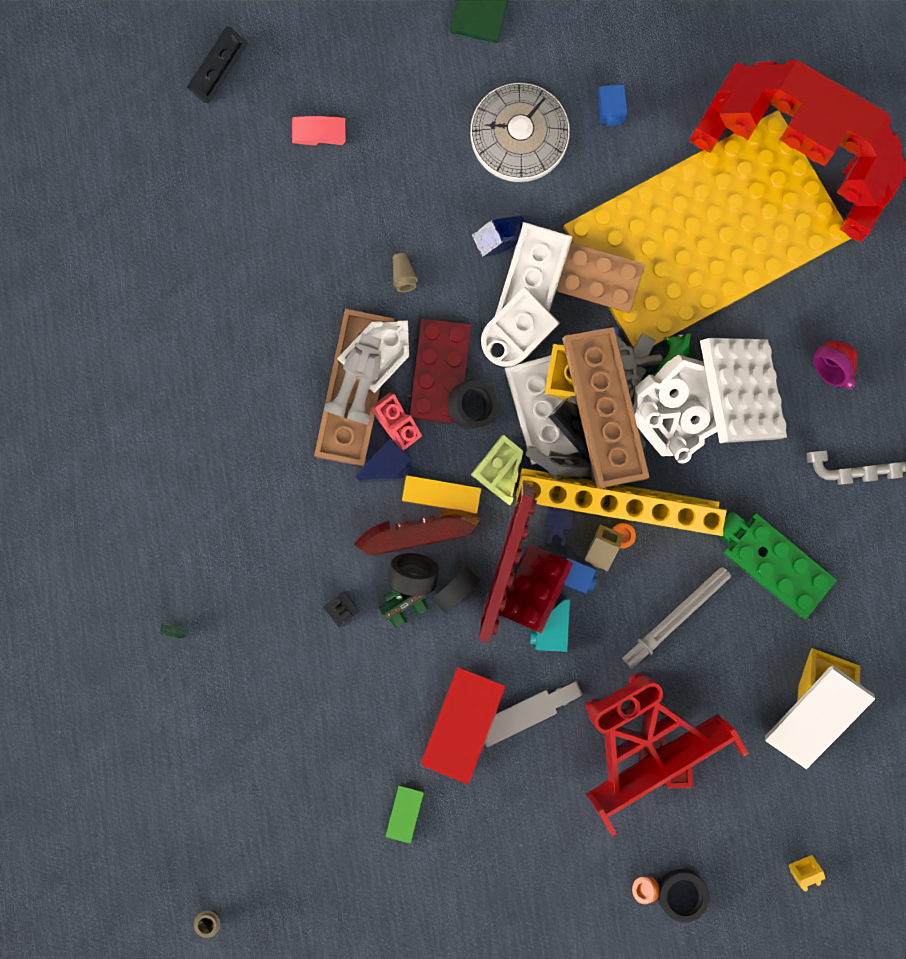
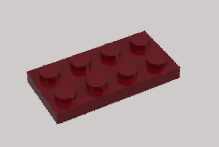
[410,319,471,424]

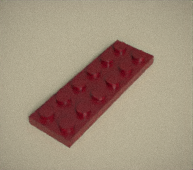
[479,480,537,643]

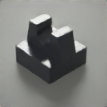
[323,591,360,627]

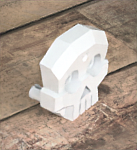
[633,355,717,463]

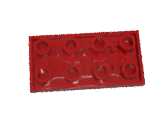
[420,667,506,784]

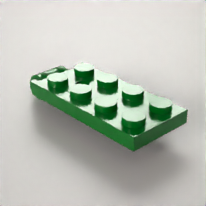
[718,511,837,620]

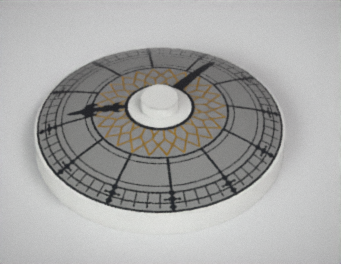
[470,83,569,182]

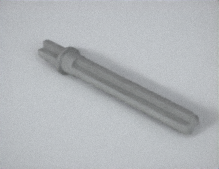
[622,567,731,669]

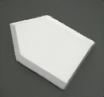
[337,321,409,393]

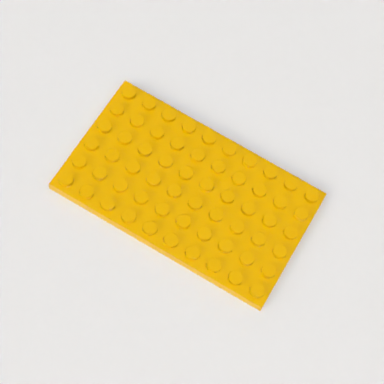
[563,110,851,349]

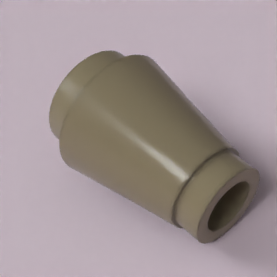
[392,253,418,292]
[194,910,220,938]

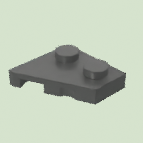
[526,446,592,479]

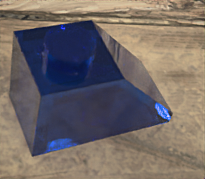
[472,215,525,257]
[355,439,412,483]

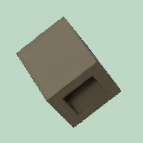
[584,524,623,571]

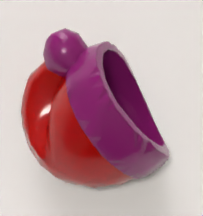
[813,341,857,389]

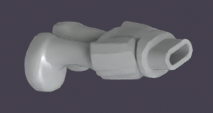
[323,333,382,425]

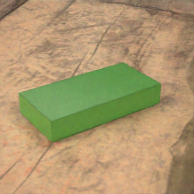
[386,785,424,844]

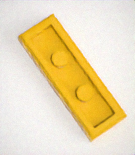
[402,475,481,514]

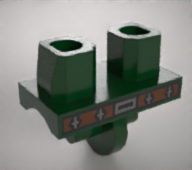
[379,584,428,628]

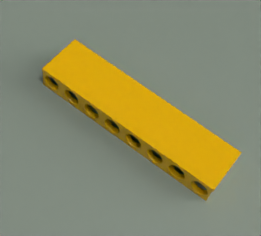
[516,468,727,536]

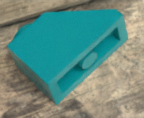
[530,600,570,652]

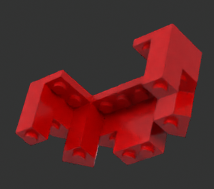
[689,60,906,242]

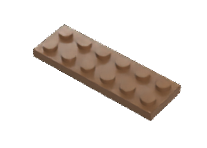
[314,309,395,467]
[562,327,649,489]

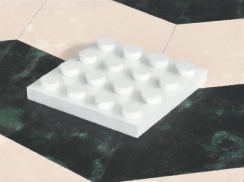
[700,338,787,443]

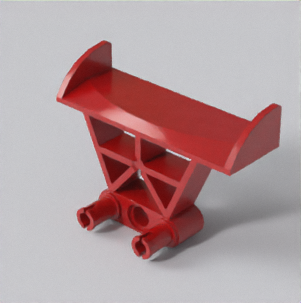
[586,672,748,837]

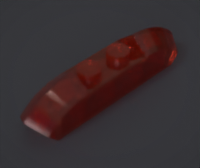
[354,509,481,556]

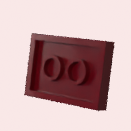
[500,545,574,634]

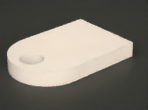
[481,287,560,367]

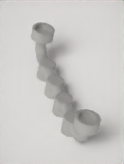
[806,450,906,485]

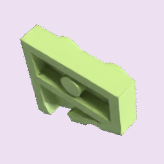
[471,435,523,505]

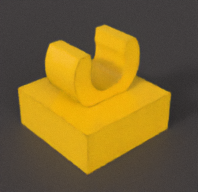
[789,855,825,891]

